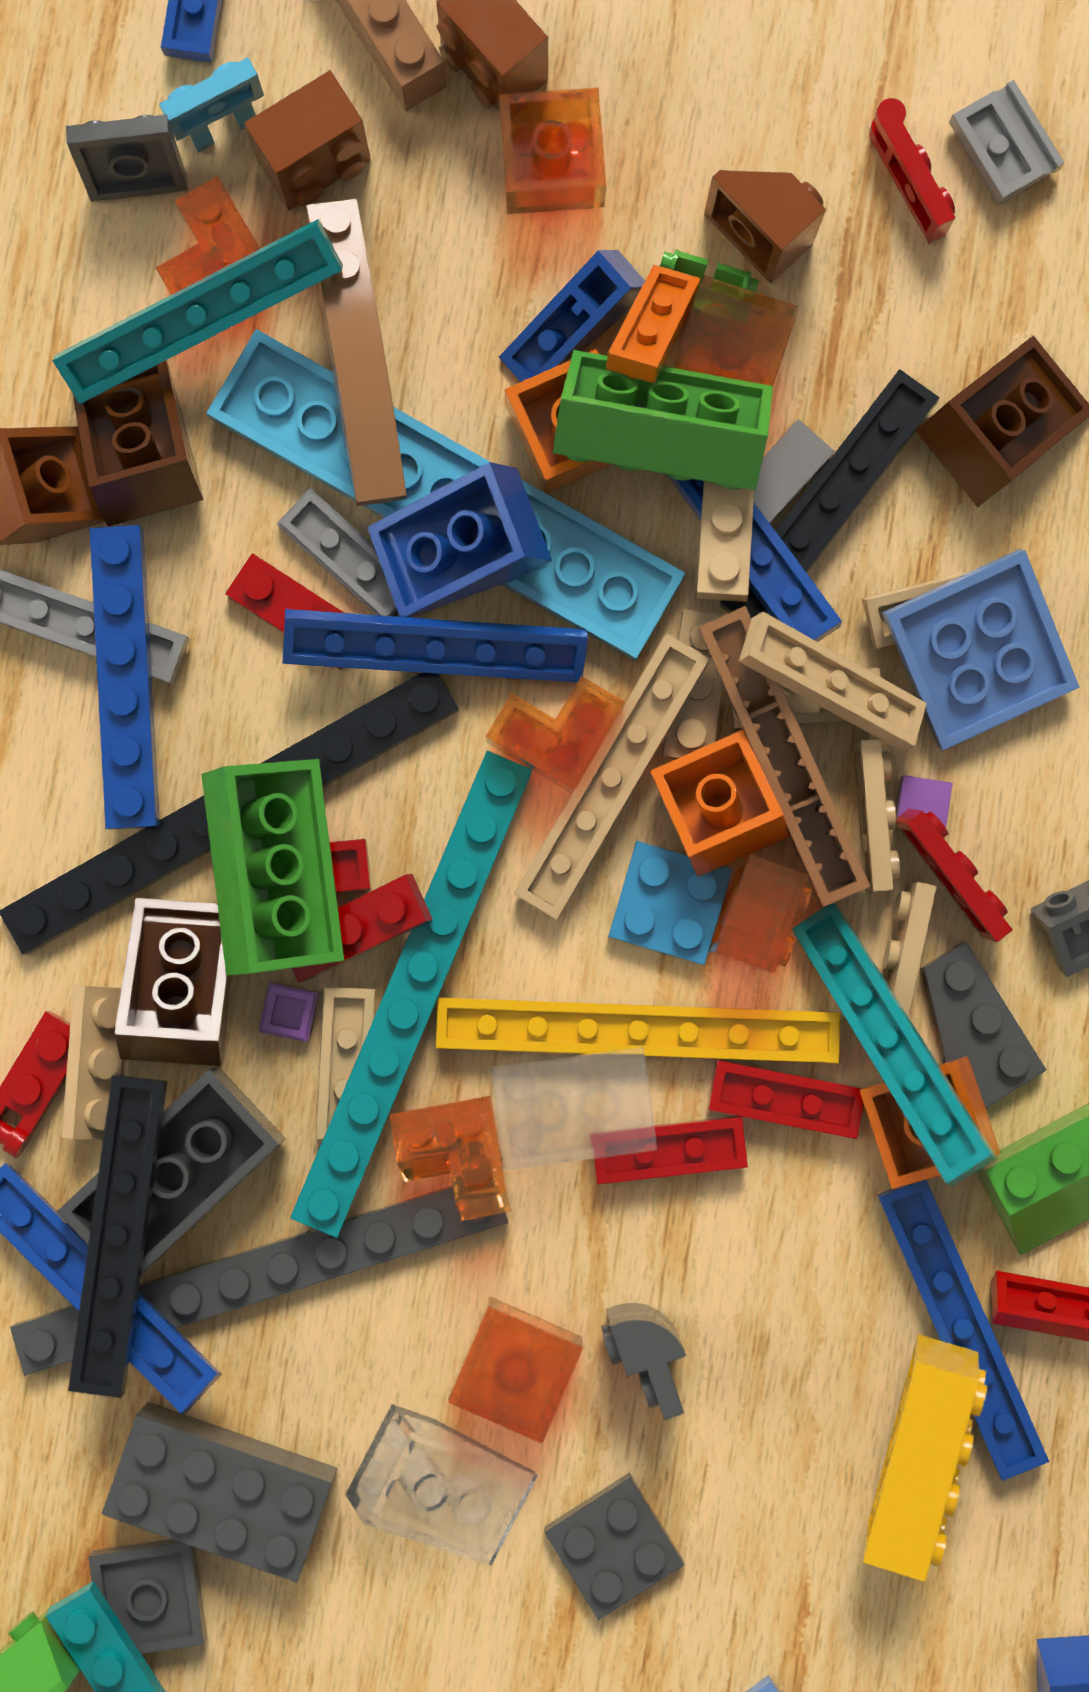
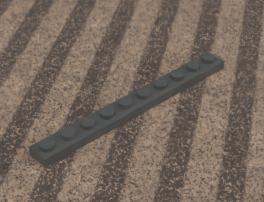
[10,1172,509,1376]

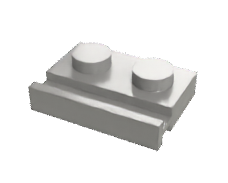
[949,80,1064,205]

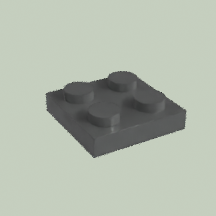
[66,115,188,201]
[544,1473,685,1620]
[89,1539,207,1654]

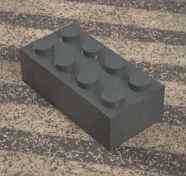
[57,1066,286,1276]
[101,1402,337,1583]

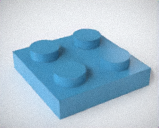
[608,841,732,965]

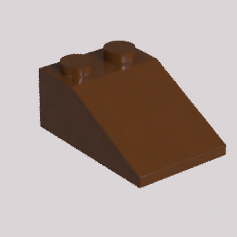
[915,335,1089,508]
[73,360,204,527]
[114,898,231,1066]

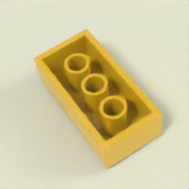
[863,1334,987,1582]

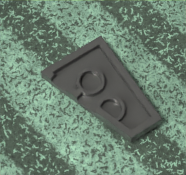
[921,942,1047,1108]

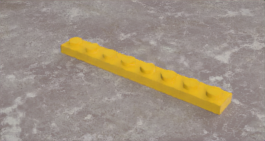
[436,997,841,1063]

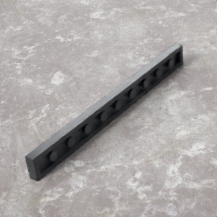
[0,673,459,955]

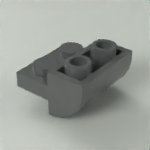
[601,1303,687,1420]

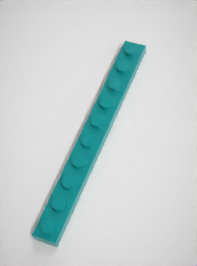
[290,750,532,1238]

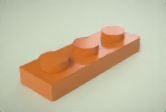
[606,265,701,384]

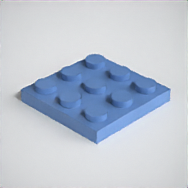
[882,549,1080,750]

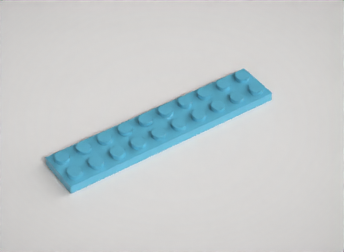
[206,329,686,661]

